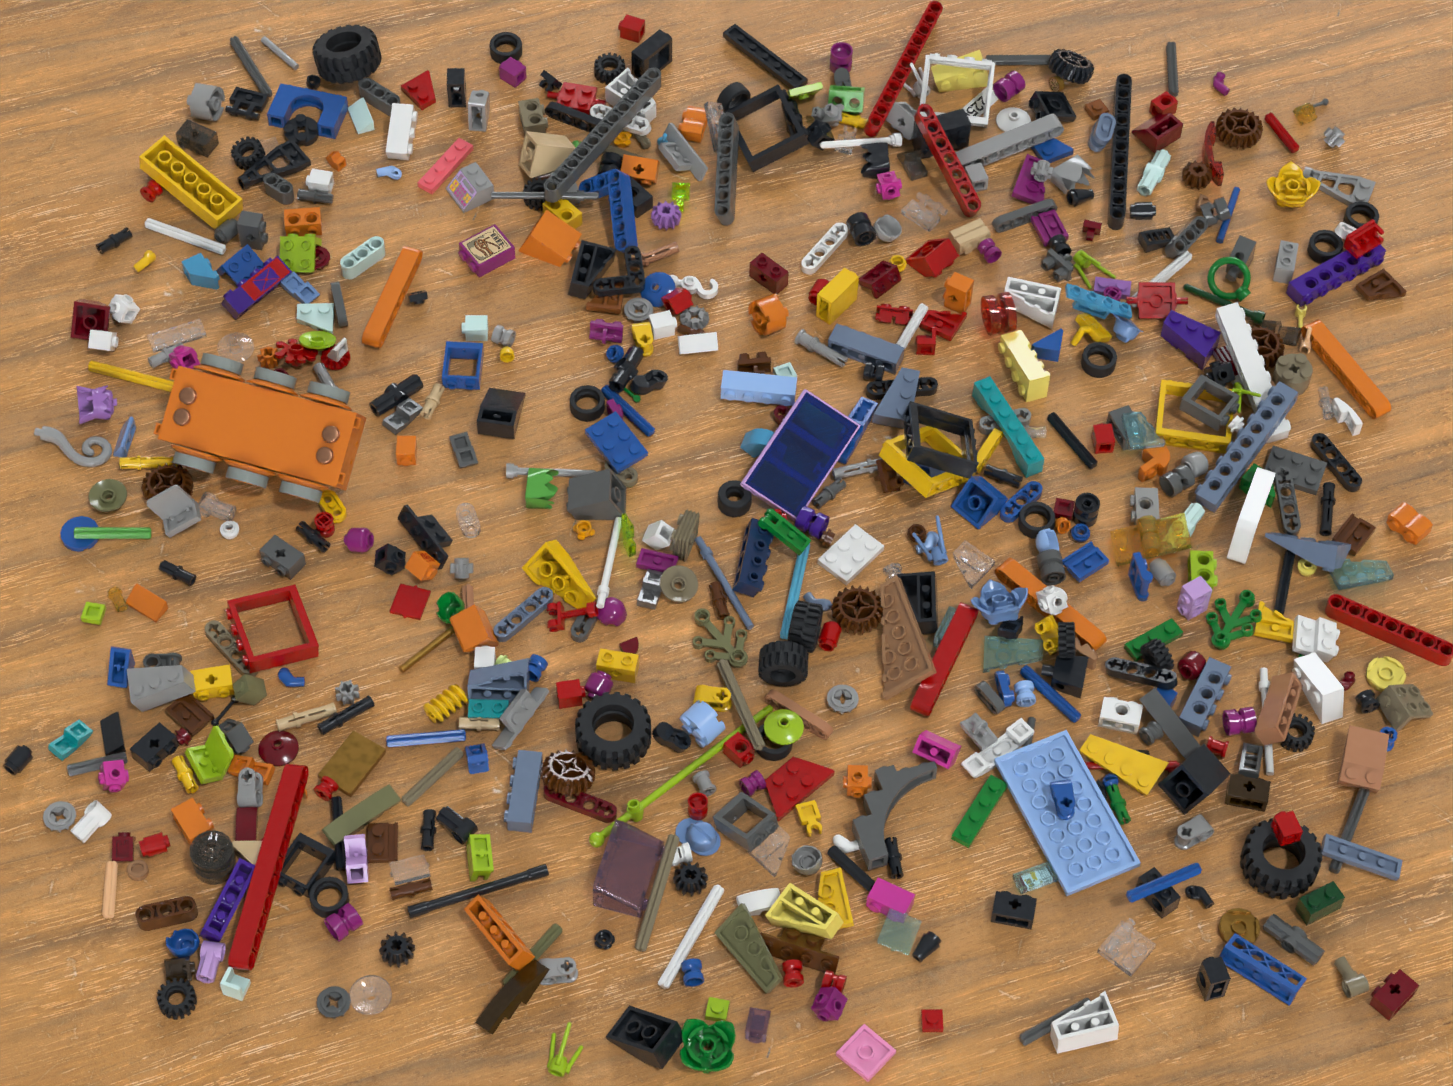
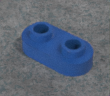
[994,670,1015,707]

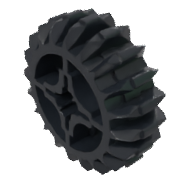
[1048,49,1094,84]

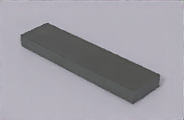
[1139,688,1200,759]

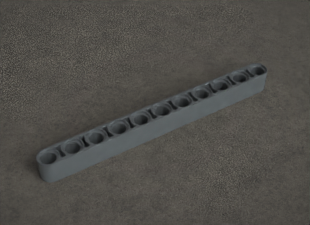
[544,68,661,203]

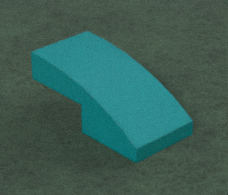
[48,719,93,761]

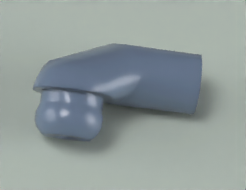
[803,592,832,611]

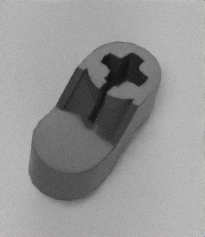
[834,68,852,99]

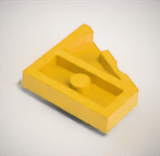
[1254,601,1294,643]

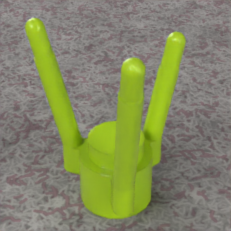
[1073,250,1116,289]
[547,1022,584,1077]

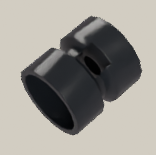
[597,152,623,175]
[846,212,876,246]
[1072,493,1100,528]

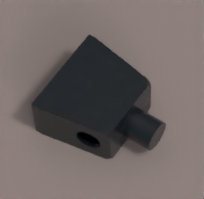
[1041,655,1088,699]

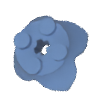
[971,579,1028,625]

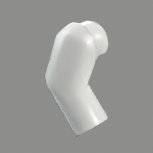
[833,834,860,853]

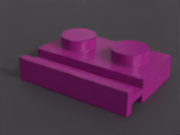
[1030,209,1069,247]

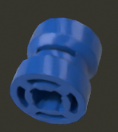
[529,654,548,682]
[681,958,704,987]

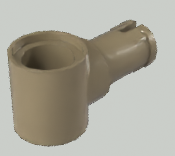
[1334,956,1369,998]

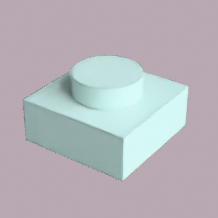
[773,362,797,377]

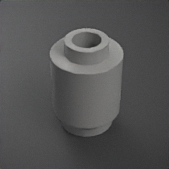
[1149,558,1176,586]

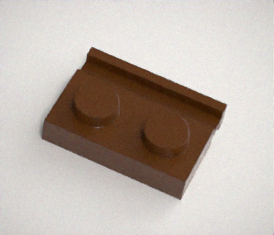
[1332,513,1376,556]
[165,694,215,737]
[367,822,398,864]

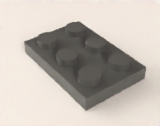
[1265,445,1327,495]

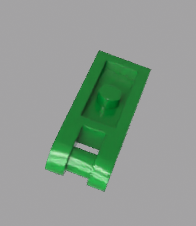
[758,508,812,556]

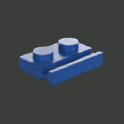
[1062,541,1109,583]

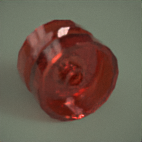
[981,292,1017,336]

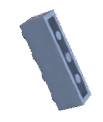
[828,324,905,375]
[504,750,543,833]

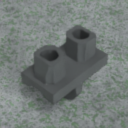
[1041,248,1073,282]

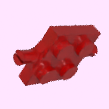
[547,82,606,115]
[1125,282,1188,319]

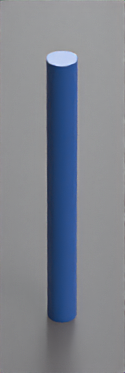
[1216,187,1240,244]

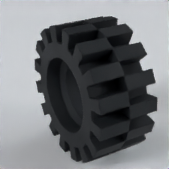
[594,52,625,85]
[231,136,266,171]
[523,177,547,211]
[1058,622,1075,658]
[1140,638,1174,675]
[1281,713,1315,752]
[157,978,197,1020]

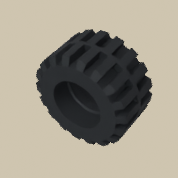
[788,600,823,653]
[758,641,809,687]

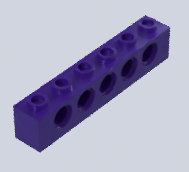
[1286,244,1386,307]

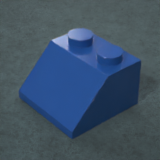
[951,476,1008,529]

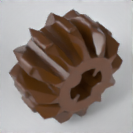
[1182,160,1212,190]

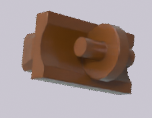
[737,351,771,374]
[874,459,904,493]

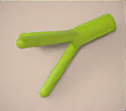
[1232,382,1261,414]

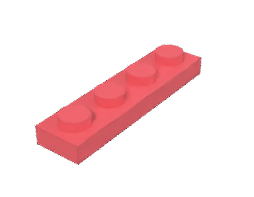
[417,138,473,194]

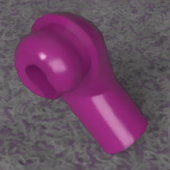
[1213,72,1230,96]

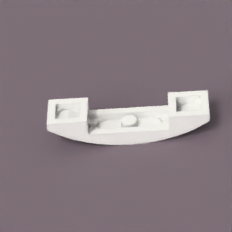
[961,718,1035,779]

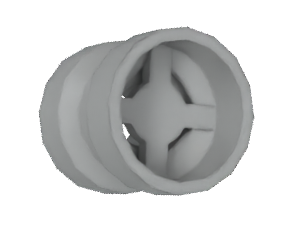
[491,325,516,347]

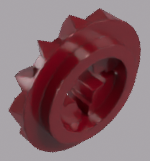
[315,246,331,271]

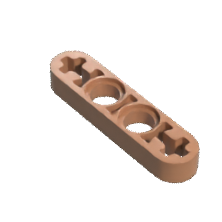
[765,689,833,740]

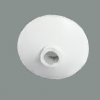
[996,107,1031,132]

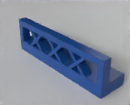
[1219,933,1307,1006]

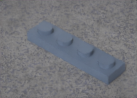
[1321,833,1403,881]

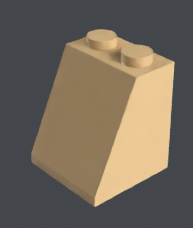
[519,131,576,178]

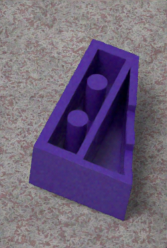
[1160,310,1221,370]

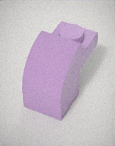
[344,834,369,884]

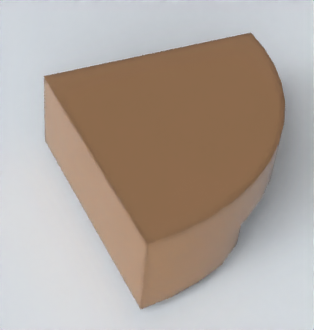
[1196,194,1214,215]

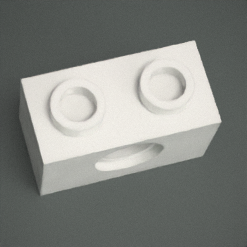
[1098,697,1143,735]

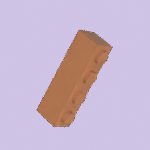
[1254,672,1303,745]

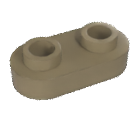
[604,461,638,487]

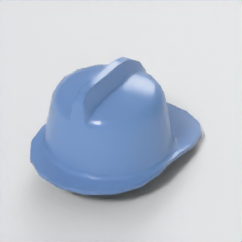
[1113,314,1144,343]
[675,818,721,856]

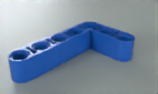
[579,169,638,255]

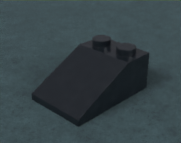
[606,1005,683,1069]

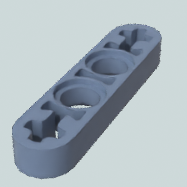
[493,587,554,642]

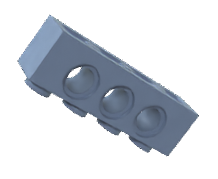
[1179,657,1232,737]

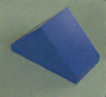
[1031,329,1063,362]
[107,646,135,688]

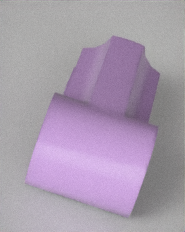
[196,940,226,984]

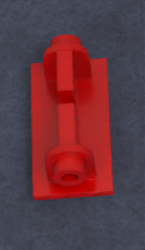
[875,304,913,326]

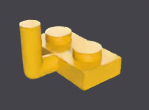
[1070,313,1112,346]

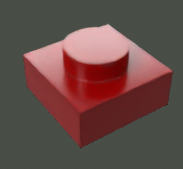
[921,1009,944,1032]

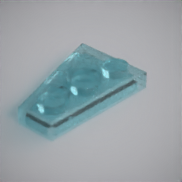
[1329,559,1394,590]
[983,636,1043,673]

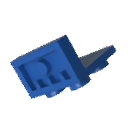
[216,244,264,285]

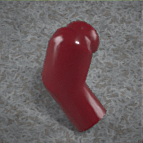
[1339,671,1356,691]

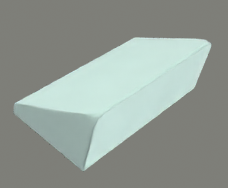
[348,97,375,134]

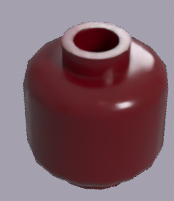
[1177,651,1206,680]

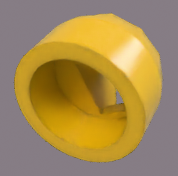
[499,346,514,363]

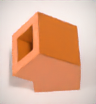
[325,151,346,172]

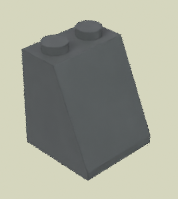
[566,469,626,520]

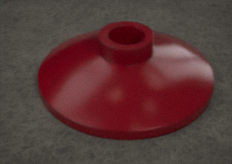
[258,730,299,766]

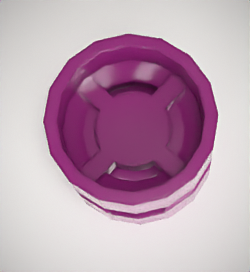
[830,42,853,73]
[993,70,1026,102]
[1222,707,1257,736]
[324,903,363,942]

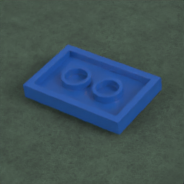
[585,411,648,474]

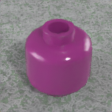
[344,528,374,552]
[585,670,613,699]

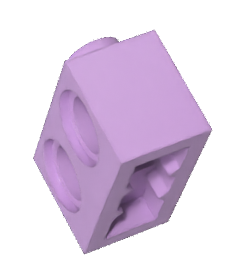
[1177,576,1212,620]

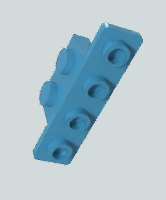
[1065,283,1132,319]

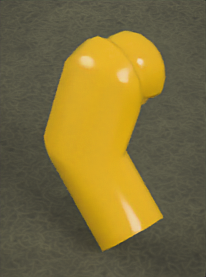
[133,250,156,272]

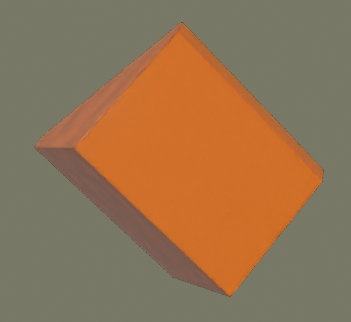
[450,604,499,652]

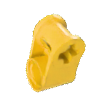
[631,321,653,357]
[693,685,732,712]

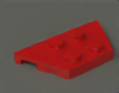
[765,756,835,822]

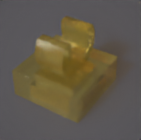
[1293,103,1318,126]

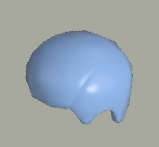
[1035,528,1059,553]

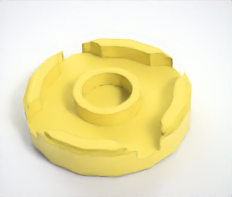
[1366,656,1406,692]

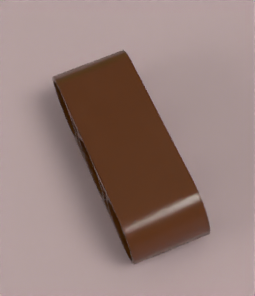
[135,896,198,931]

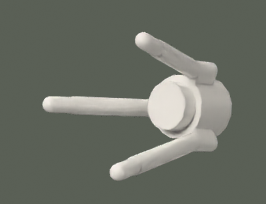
[903,63,930,99]

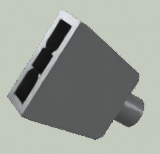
[1226,235,1256,282]

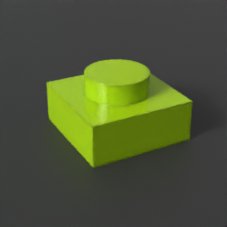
[81,602,106,625]
[705,997,730,1021]

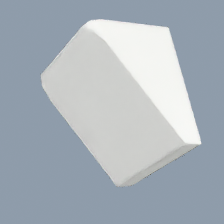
[327,338,348,362]

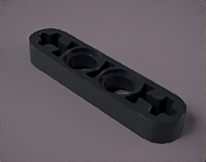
[545,101,602,133]
[866,377,938,400]
[1310,433,1362,492]
[1105,657,1178,690]

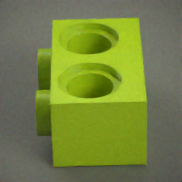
[1187,550,1218,594]

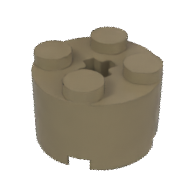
[1272,353,1313,396]

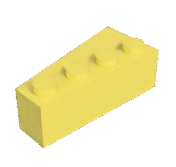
[998,330,1050,402]

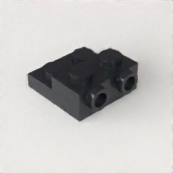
[1029,91,1076,122]

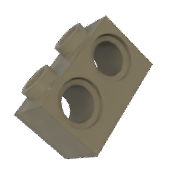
[518,98,548,135]

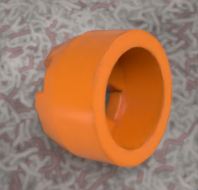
[1054,517,1071,534]

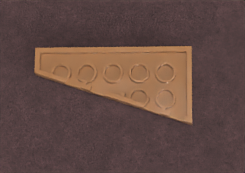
[881,576,937,701]

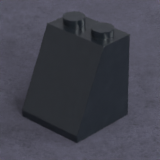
[1158,744,1231,815]

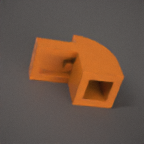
[1137,439,1170,482]

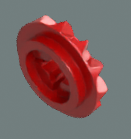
[321,344,351,370]

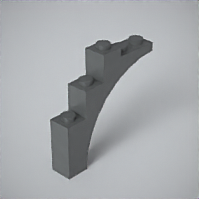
[852,761,937,870]

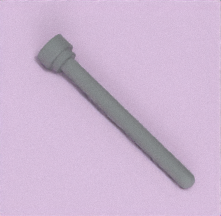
[506,463,596,479]

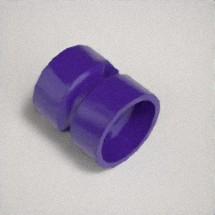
[795,506,830,539]

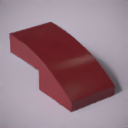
[235,807,258,841]

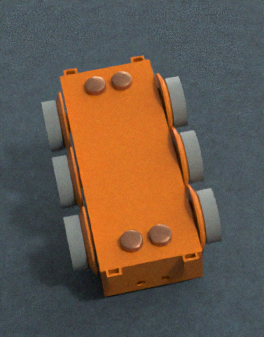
[153,353,366,503]

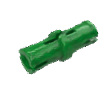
[1106,784,1131,825]

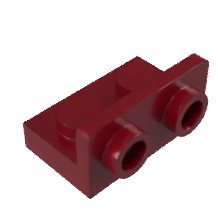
[858,260,902,299]

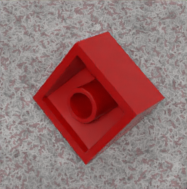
[905,238,959,278]

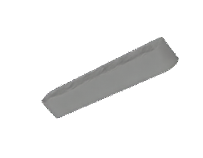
[947,114,1064,176]

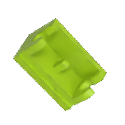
[466,834,494,881]

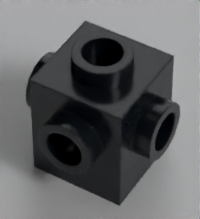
[806,119,835,151]
[1204,361,1236,387]
[374,543,406,575]

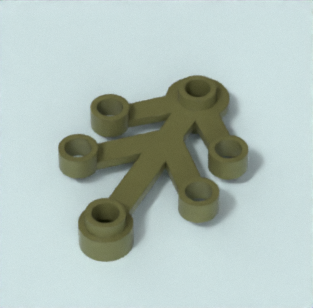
[693,608,748,667]

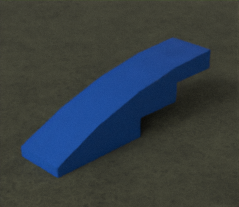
[829,396,878,464]

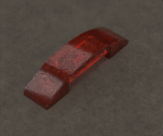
[1202,121,1224,186]

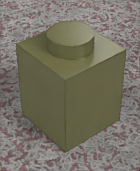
[233,674,267,706]

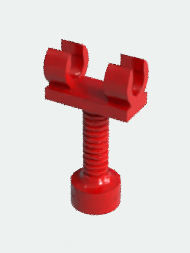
[547,601,599,632]

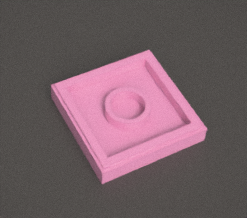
[836,1024,896,1082]

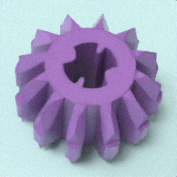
[651,200,681,231]

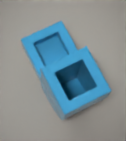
[740,428,787,462]

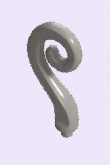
[34,426,112,467]

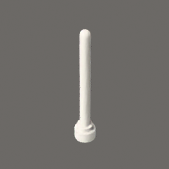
[820,133,902,149]

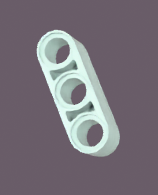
[340,236,386,279]

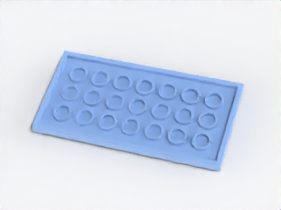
[994,730,1141,896]

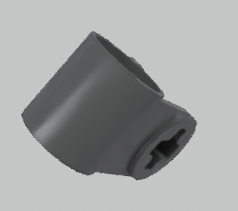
[143,653,182,668]

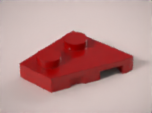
[401,70,436,110]
[919,310,967,341]

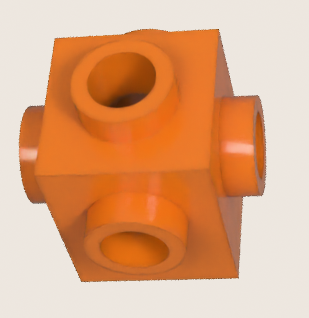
[843,765,872,798]

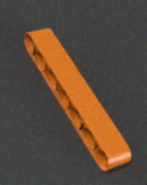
[362,246,423,348]
[1301,319,1391,419]
[995,558,1107,651]

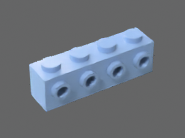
[721,370,797,406]

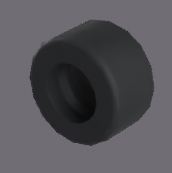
[717,480,752,517]

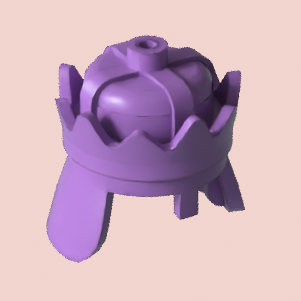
[76,385,117,424]

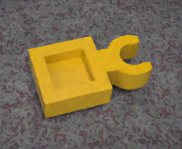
[795,800,822,837]

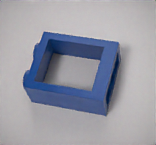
[442,341,484,390]

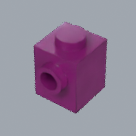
[499,57,527,88]

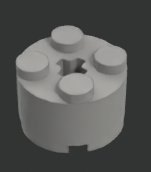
[187,83,225,121]

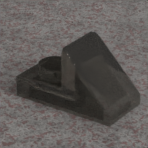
[897,149,928,181]

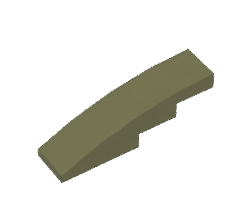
[322,784,401,846]

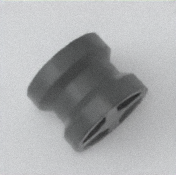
[1138,720,1164,746]

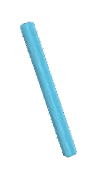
[780,543,810,640]

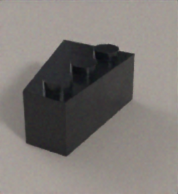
[568,240,617,299]

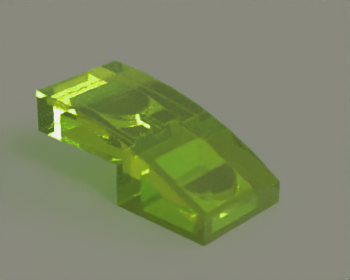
[621,513,636,557]

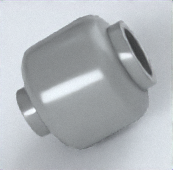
[1181,451,1209,478]

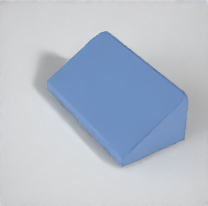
[113,417,136,457]

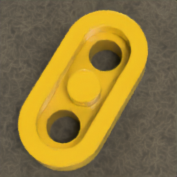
[319,490,347,523]

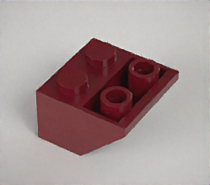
[1131,113,1183,154]

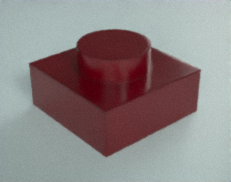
[1054,498,1075,520]

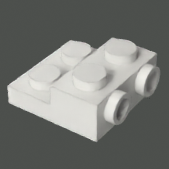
[1292,615,1340,663]

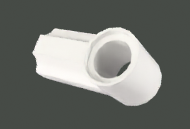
[70,800,112,843]

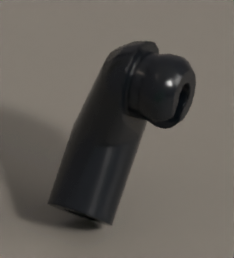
[1185,885,1214,909]

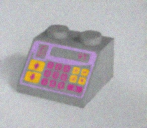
[446,162,494,213]

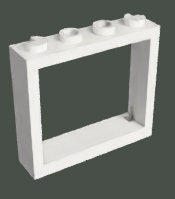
[920,53,995,128]

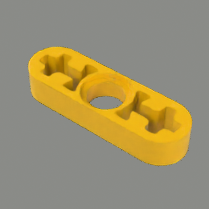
[977,428,1004,473]

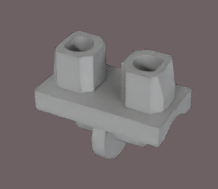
[811,103,844,127]
[960,713,998,751]

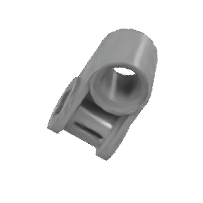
[237,767,264,807]
[1174,814,1214,850]
[539,957,578,985]

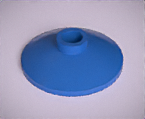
[640,272,676,307]

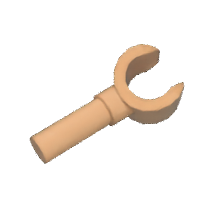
[1299,327,1312,353]

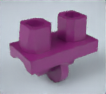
[589,319,623,344]

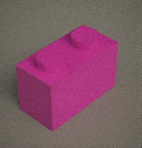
[912,730,962,769]
[866,877,915,923]

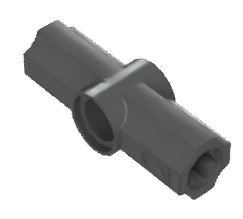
[1263,914,1325,966]

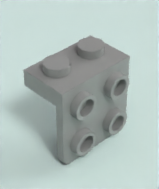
[146,485,201,538]

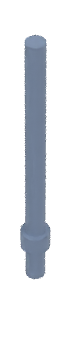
[695,536,754,630]

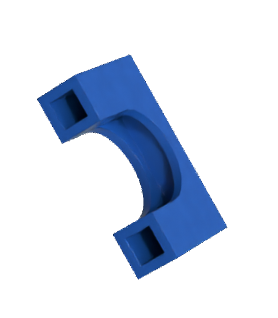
[267,84,348,139]

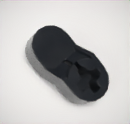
[630,370,668,395]
[652,722,691,753]

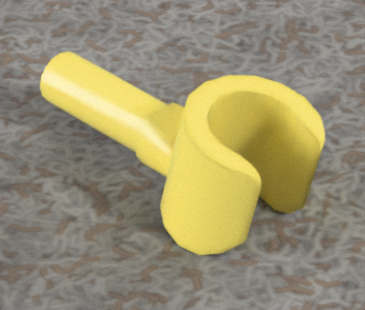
[1295,304,1307,330]

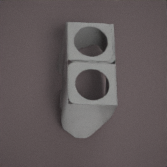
[1051,154,1095,194]

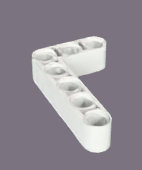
[1227,467,1276,564]

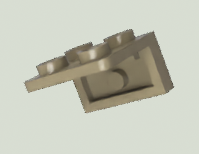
[1376,684,1433,731]

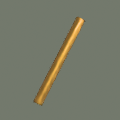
[398,626,455,673]

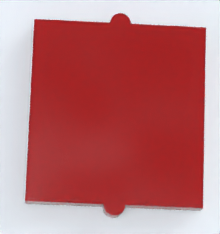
[390,583,431,620]

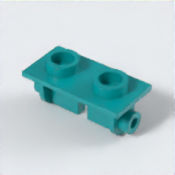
[468,699,509,718]

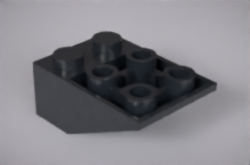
[477,388,526,439]

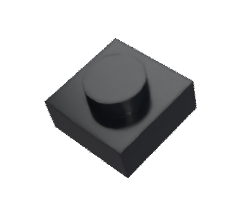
[407,290,428,305]

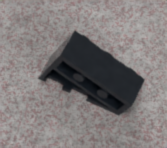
[896,571,939,634]

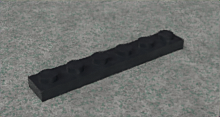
[723,24,808,89]

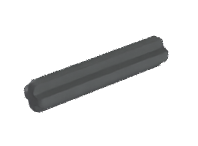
[67,752,128,776]

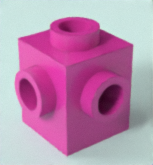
[876,171,902,200]
[168,345,200,369]
[98,760,129,792]

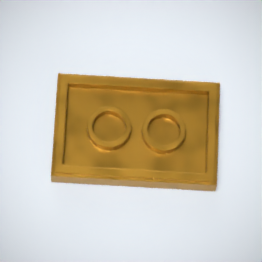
[318,730,386,797]

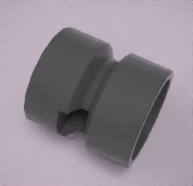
[1200,196,1231,227]
[1159,464,1195,498]
[1036,549,1066,585]

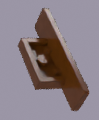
[760,927,839,974]

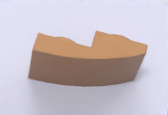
[1075,637,1098,670]

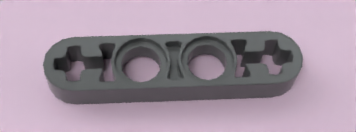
[992,199,1058,233]
[1274,466,1301,535]

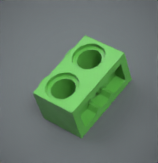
[828,85,865,114]

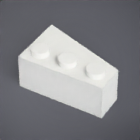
[386,103,418,160]
[1292,652,1344,724]
[1050,991,1119,1054]

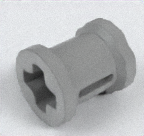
[692,770,717,797]

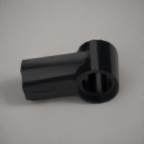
[436,806,478,844]

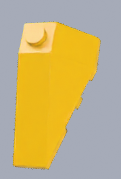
[522,540,597,609]

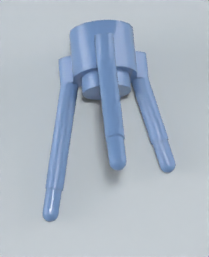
[912,515,948,566]

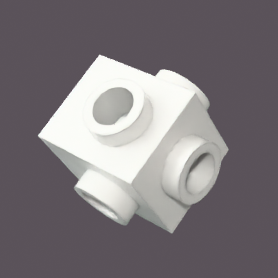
[108,294,140,324]
[1036,585,1068,615]

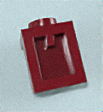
[112,832,136,861]

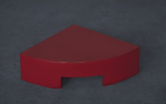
[619,637,639,654]

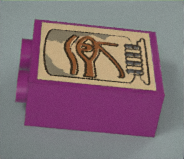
[458,224,515,278]

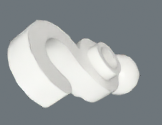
[669,275,718,299]

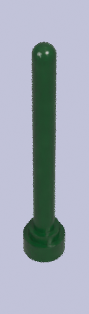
[1183,284,1266,325]

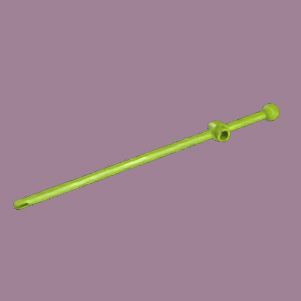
[589,705,773,848]

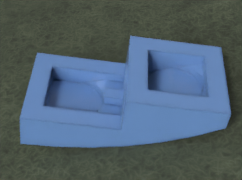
[280,272,320,304]

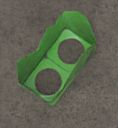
[525,468,559,509]

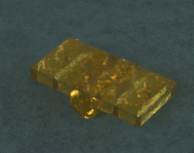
[1110,513,1192,567]

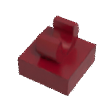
[1082,219,1102,242]

